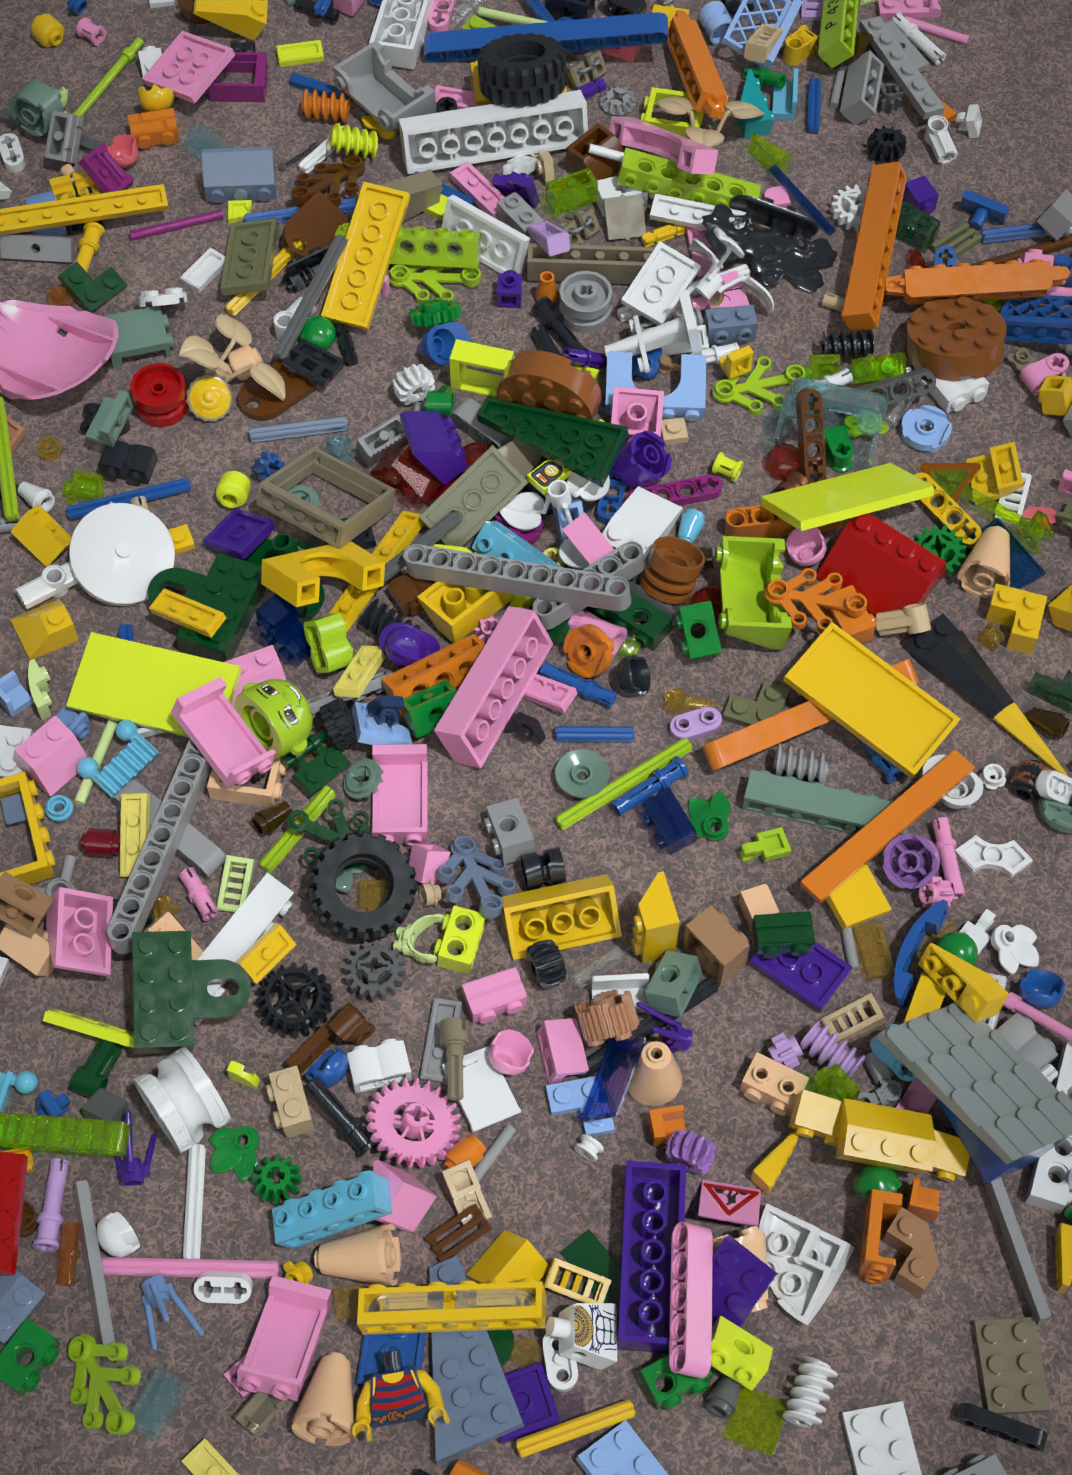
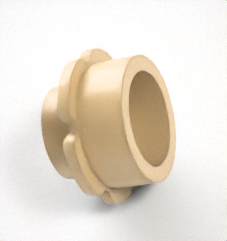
[419,880,442,907]

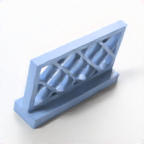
[721,0,803,69]

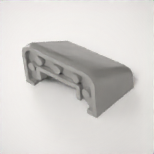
[333,40,436,131]

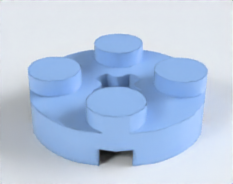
[900,405,952,453]

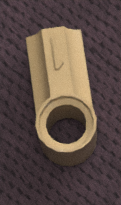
[876,603,931,636]

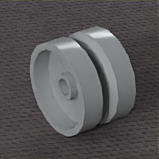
[559,271,613,333]

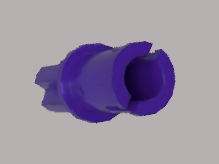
[562,347,607,368]

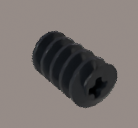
[822,330,874,362]
[361,599,421,638]

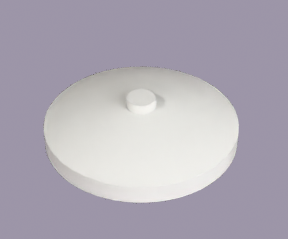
[69,503,175,606]

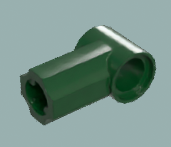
[69,1040,122,1098]

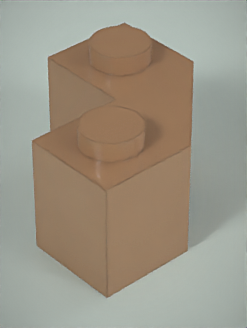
[882,1207,940,1299]

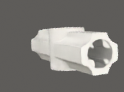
[15,561,78,609]

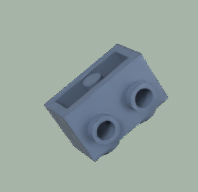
[704,305,758,346]

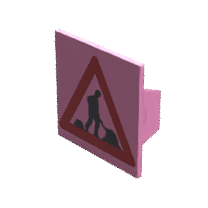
[698,1180,761,1226]

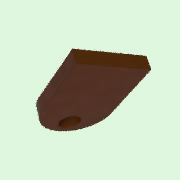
[282,190,351,259]
[238,360,317,421]

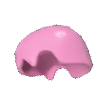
[786,527,827,567]
[489,1029,534,1076]

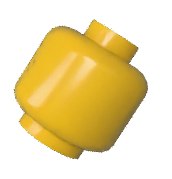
[31,14,65,48]

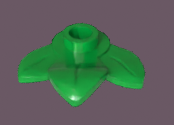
[681,791,731,841]
[209,1126,260,1182]

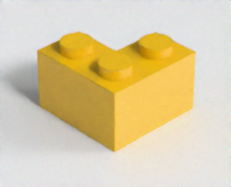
[986,584,1047,655]

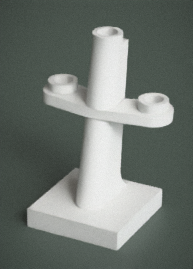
[604,289,702,374]

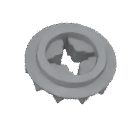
[600,85,636,116]

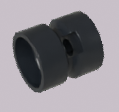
[520,847,566,890]

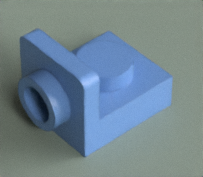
[56,706,91,740]

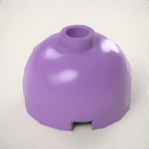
[883,833,940,889]

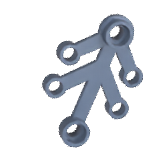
[437,836,516,920]

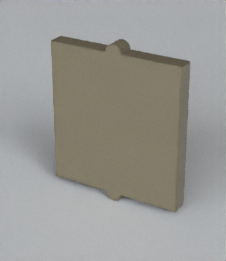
[603,194,646,241]

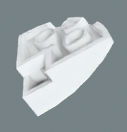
[759,1203,854,1326]

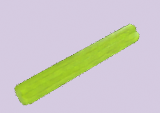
[259,786,336,873]

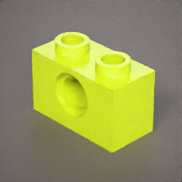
[711,1316,773,1391]

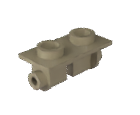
[234,1391,289,1436]

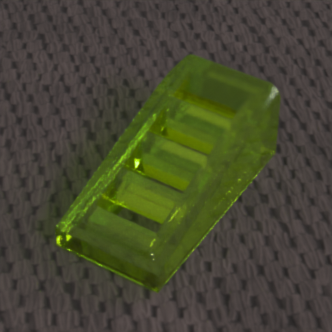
[749,133,791,180]

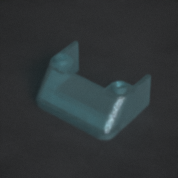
[774,377,888,469]

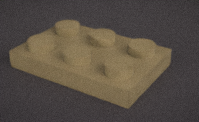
[973,1317,1051,1415]

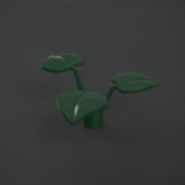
[244,518,349,619]

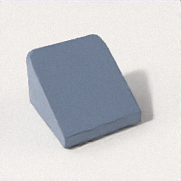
[1,793,28,825]

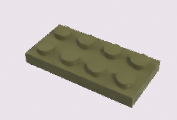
[220,218,279,296]
[419,445,528,547]

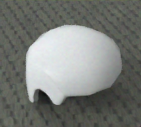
[96,1212,140,1258]

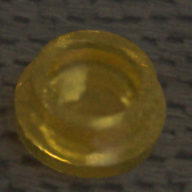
[37,436,63,461]

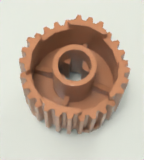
[574,989,639,1046]

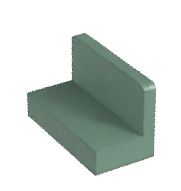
[86,390,134,447]

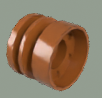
[639,536,705,604]

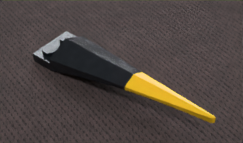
[902,613,1068,776]

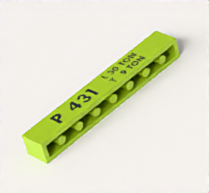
[818,0,859,68]

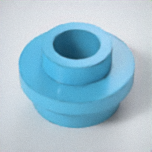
[45,795,74,822]

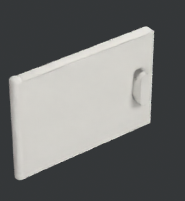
[441,1046,521,1132]

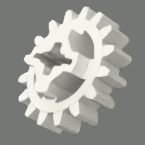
[831,185,867,231]

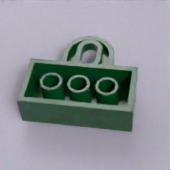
[148,553,267,662]
[131,930,251,1054]

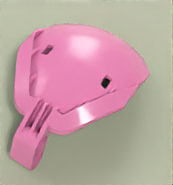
[0,300,119,400]

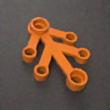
[765,568,867,634]

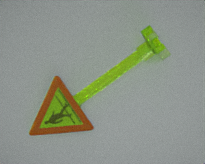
[920,463,1054,555]

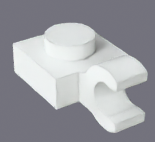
[960,909,996,955]

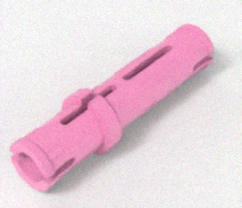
[931,817,966,899]

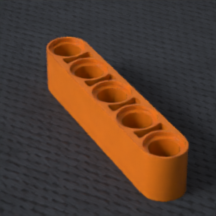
[724,505,846,538]

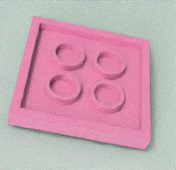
[142,31,235,104]

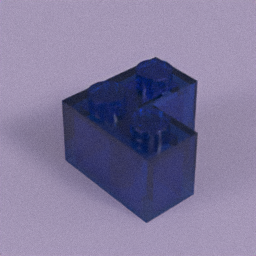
[255,593,311,668]

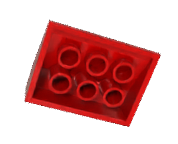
[816,513,946,617]

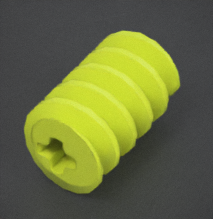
[327,123,378,161]

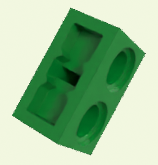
[639,1355,713,1410]

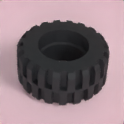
[477,33,567,108]
[307,831,417,943]

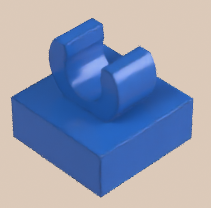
[35,1089,71,1131]

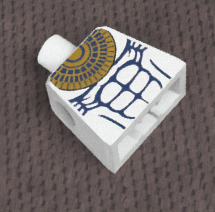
[546,1303,617,1370]

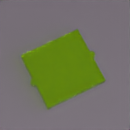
[724,1385,788,1457]

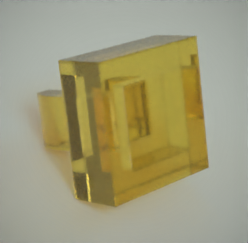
[152,895,183,924]

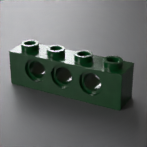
[585,591,673,651]

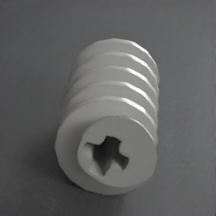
[773,743,832,785]

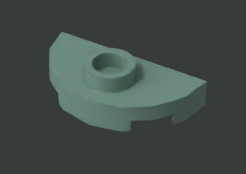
[1038,798,1072,833]

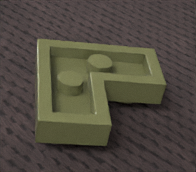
[722,680,790,727]

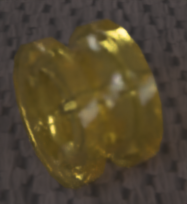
[978,624,1005,651]

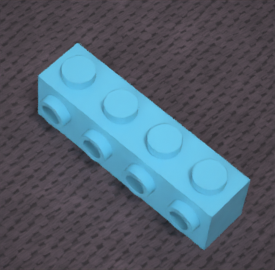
[471,521,562,582]
[272,1171,392,1250]

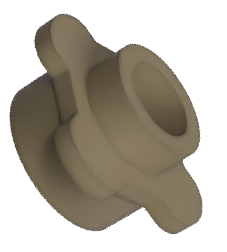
[1007,347,1037,372]

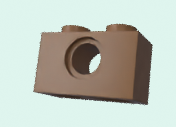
[0,871,55,937]

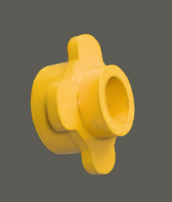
[283,1261,313,1284]

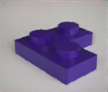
[491,171,540,208]

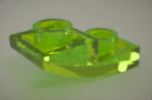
[852,352,907,384]

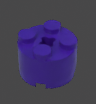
[612,431,672,489]

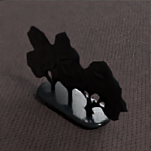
[702,195,837,293]

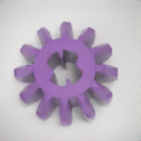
[665,1129,717,1174]

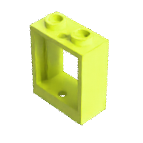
[641,87,704,138]
[450,339,514,398]

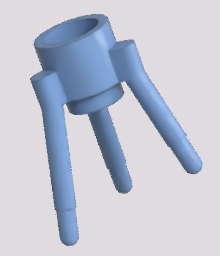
[141,1275,204,1350]

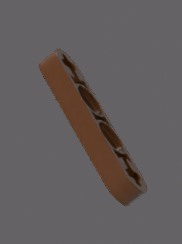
[796,388,826,484]

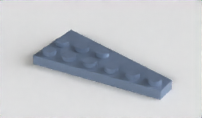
[429,1256,525,1464]

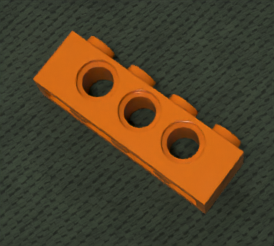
[382,634,486,715]

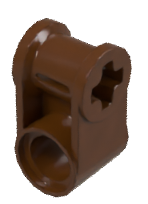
[328,1002,376,1045]

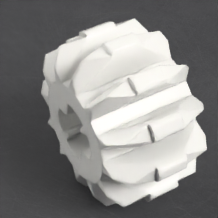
[392,363,435,405]

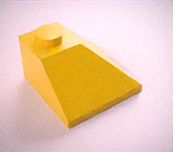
[10,599,79,660]

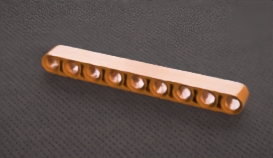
[701,658,920,771]

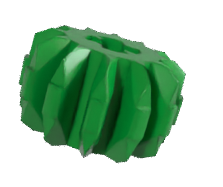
[251,1153,303,1206]

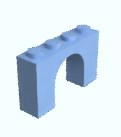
[605,352,706,421]

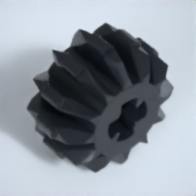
[867,125,907,164]
[526,939,567,989]

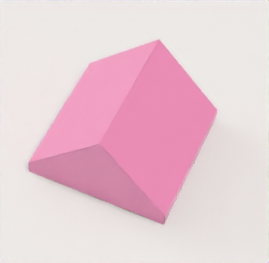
[373,1160,437,1232]

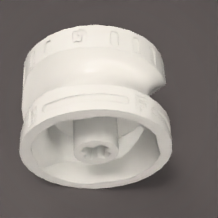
[133,1046,231,1154]

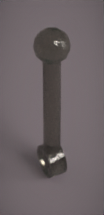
[278,143,318,172]

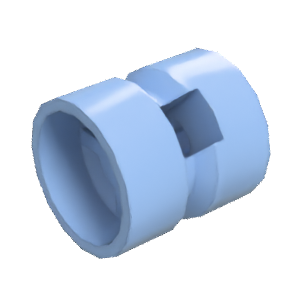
[698,1,735,45]

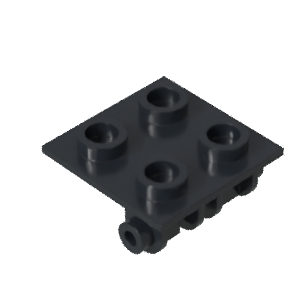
[281,246,329,293]

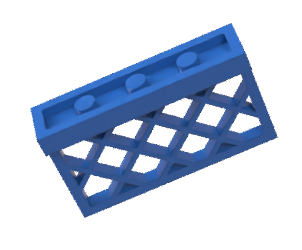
[1000,295,1072,345]

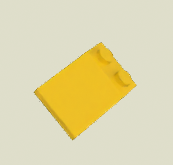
[193,0,268,40]

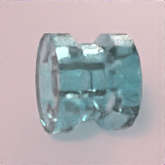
[326,433,355,463]

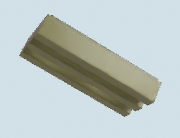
[931,222,983,263]

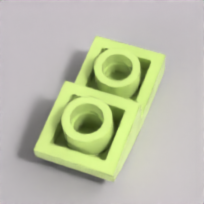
[28,659,52,720]

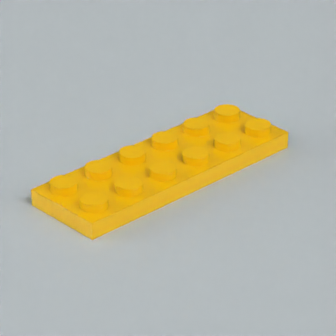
[321,182,411,330]

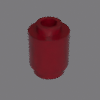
[81,828,120,857]

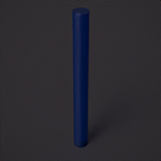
[769,164,836,236]

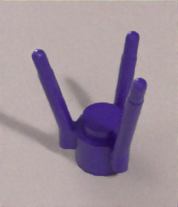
[618,1002,693,1054]
[110,1110,157,1186]

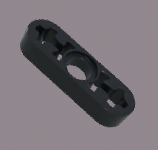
[956,1403,1048,1452]

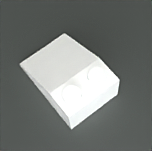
[602,486,683,571]

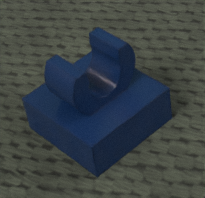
[367,695,404,726]

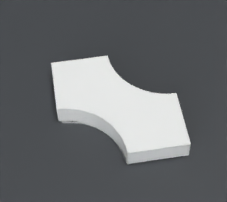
[955,835,1033,878]

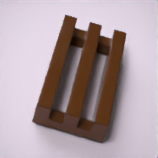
[286,1021,336,1075]
[426,1204,493,1262]

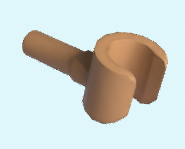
[659,354,680,374]

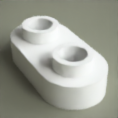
[1035,770,1072,805]
[542,1334,578,1392]

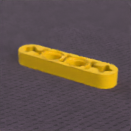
[914,472,983,549]

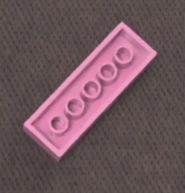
[434,606,553,768]

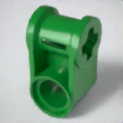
[824,424,854,473]

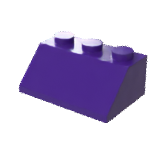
[400,411,468,485]

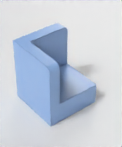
[0,671,34,717]

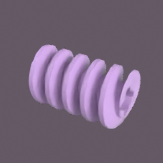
[800,1020,866,1081]

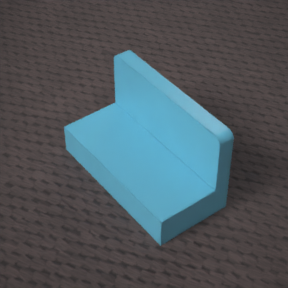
[772,68,799,120]

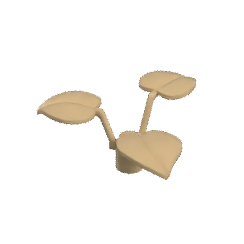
[655,97,764,148]
[179,314,286,401]

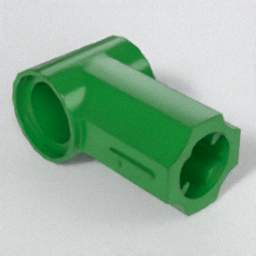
[425,385,456,415]

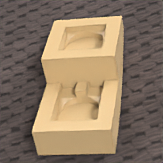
[442,1160,492,1226]

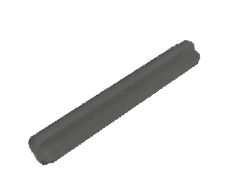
[384,512,461,583]

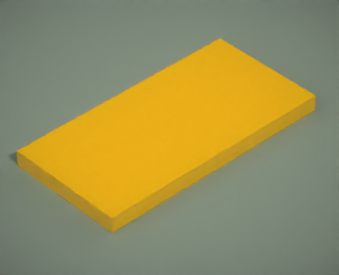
[783,622,961,779]

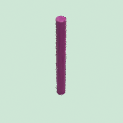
[129,209,223,241]

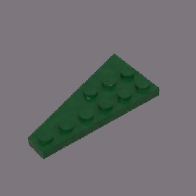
[477,397,629,488]

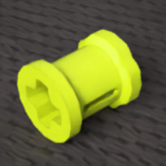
[712,452,744,482]

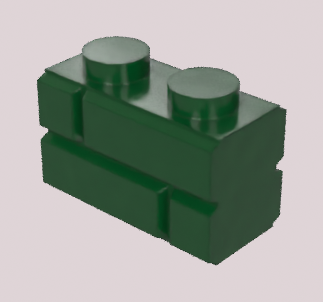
[752,911,815,958]

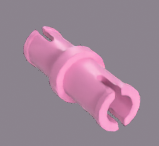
[179,867,219,921]

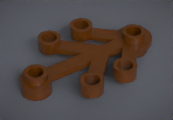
[291,155,366,208]

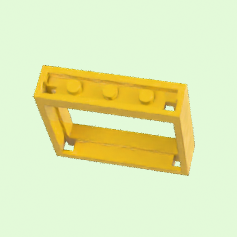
[0,771,56,885]

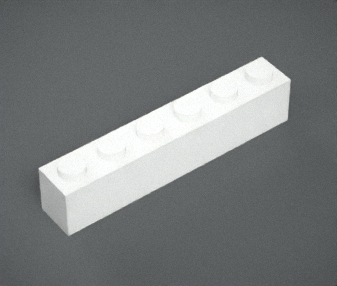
[194,873,294,1026]

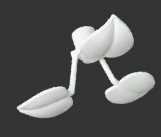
[688,226,774,313]
[500,473,610,569]

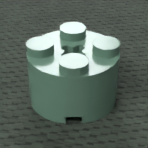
[9,79,64,137]

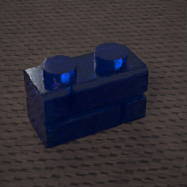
[640,787,698,855]

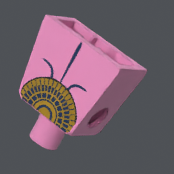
[690,270,750,311]

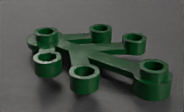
[287,799,377,877]

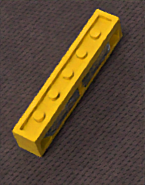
[357,1278,546,1335]

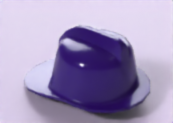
[379,622,440,666]

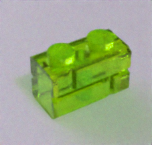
[545,168,598,216]

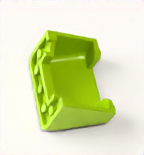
[714,536,792,650]

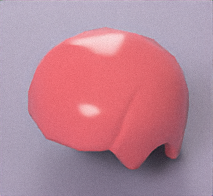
[106,134,139,169]

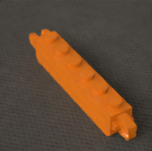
[666,10,728,119]
[885,259,1071,305]

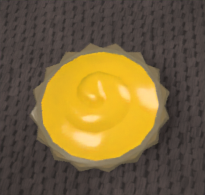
[186,374,235,422]

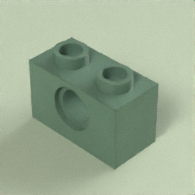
[644,950,702,1017]

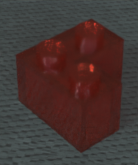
[370,445,442,506]

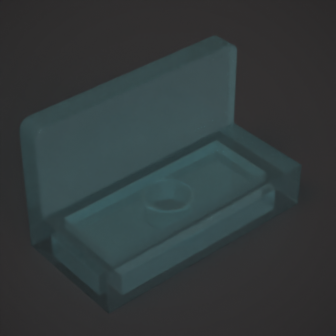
[183,124,233,161]
[131,1365,190,1443]

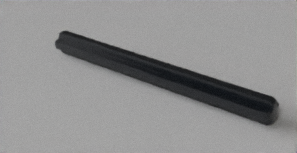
[577,977,719,1079]

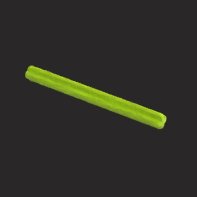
[0,396,19,522]
[555,738,692,830]

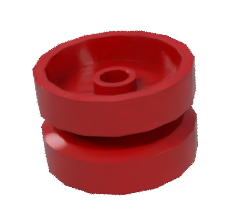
[130,362,189,428]

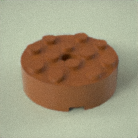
[905,296,1007,381]
[497,350,602,419]

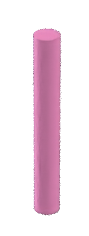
[905,16,970,45]

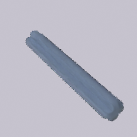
[249,416,348,443]

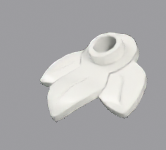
[991,925,1039,975]

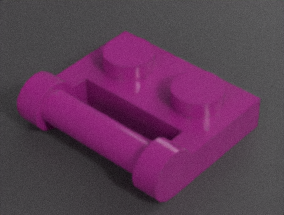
[78,142,135,193]

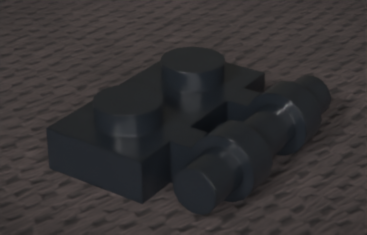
[281,339,345,388]

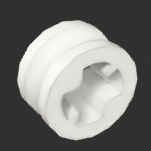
[574,1134,604,1162]

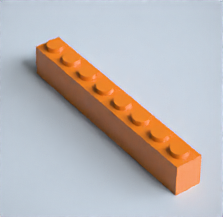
[841,162,907,331]

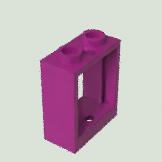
[206,52,269,103]

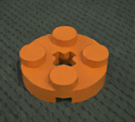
[564,624,614,678]

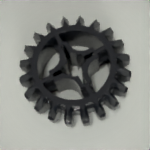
[256,962,334,1039]

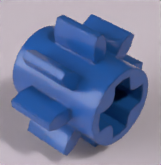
[252,451,285,481]

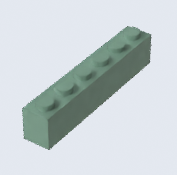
[742,769,908,835]

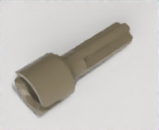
[440,1017,469,1101]

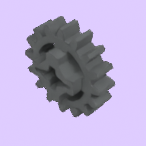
[344,940,406,1002]

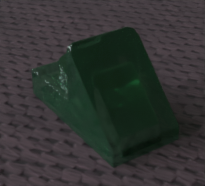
[1027,669,1072,715]

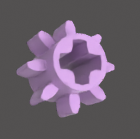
[768,1032,804,1069]

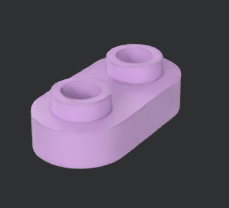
[670,707,722,741]

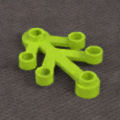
[388,264,481,304]
[712,356,806,416]
[68,1334,141,1435]

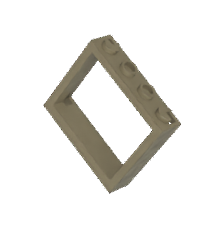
[256,447,396,549]

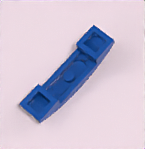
[894,899,949,1009]

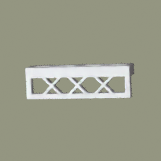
[650,194,747,231]

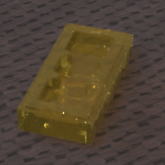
[853,921,895,981]

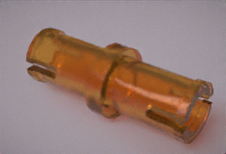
[56,1222,81,1286]

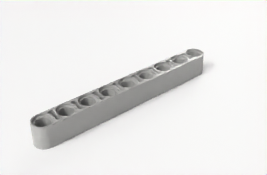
[403,544,632,611]
[107,739,212,954]

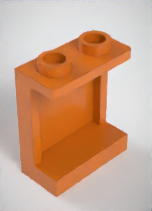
[858,1189,902,1284]

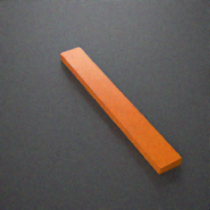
[800,750,975,904]

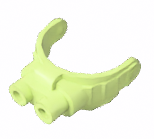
[393,914,445,963]

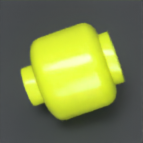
[216,471,251,508]

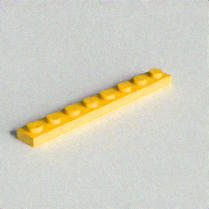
[0,184,169,236]

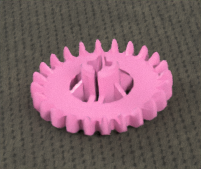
[366,1077,462,1168]

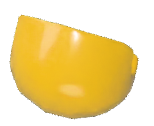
[137,84,175,112]

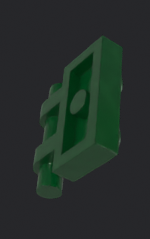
[281,730,351,798]

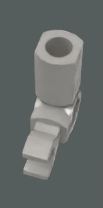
[855,1052,902,1106]

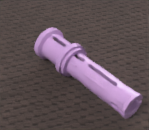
[32,1158,69,1252]

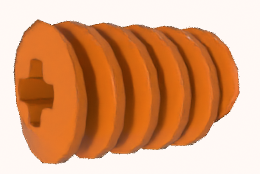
[301,89,351,123]

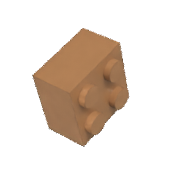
[682,905,750,987]

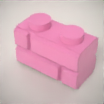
[462,967,527,1024]

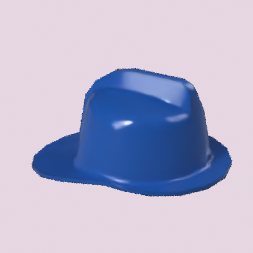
[418,322,471,365]

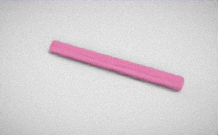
[101,1257,280,1279]

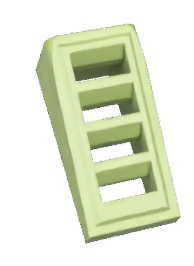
[216,855,256,913]

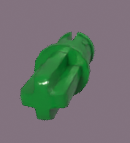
[743,66,787,89]

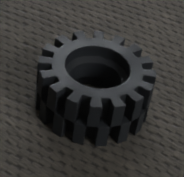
[320,697,358,750]

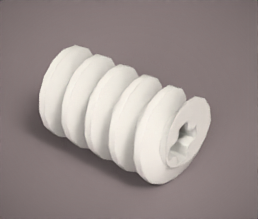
[782,1356,838,1429]

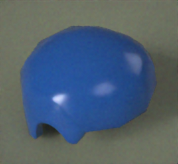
[1018,969,1065,1009]
[304,1047,349,1088]

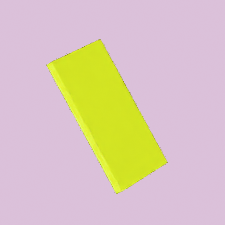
[761,463,934,531]
[66,632,242,738]

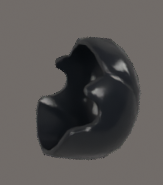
[616,655,651,695]

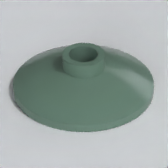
[555,749,609,798]

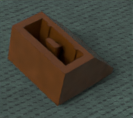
[566,123,624,188]

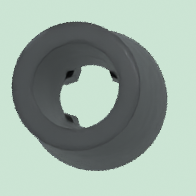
[706,1375,741,1419]

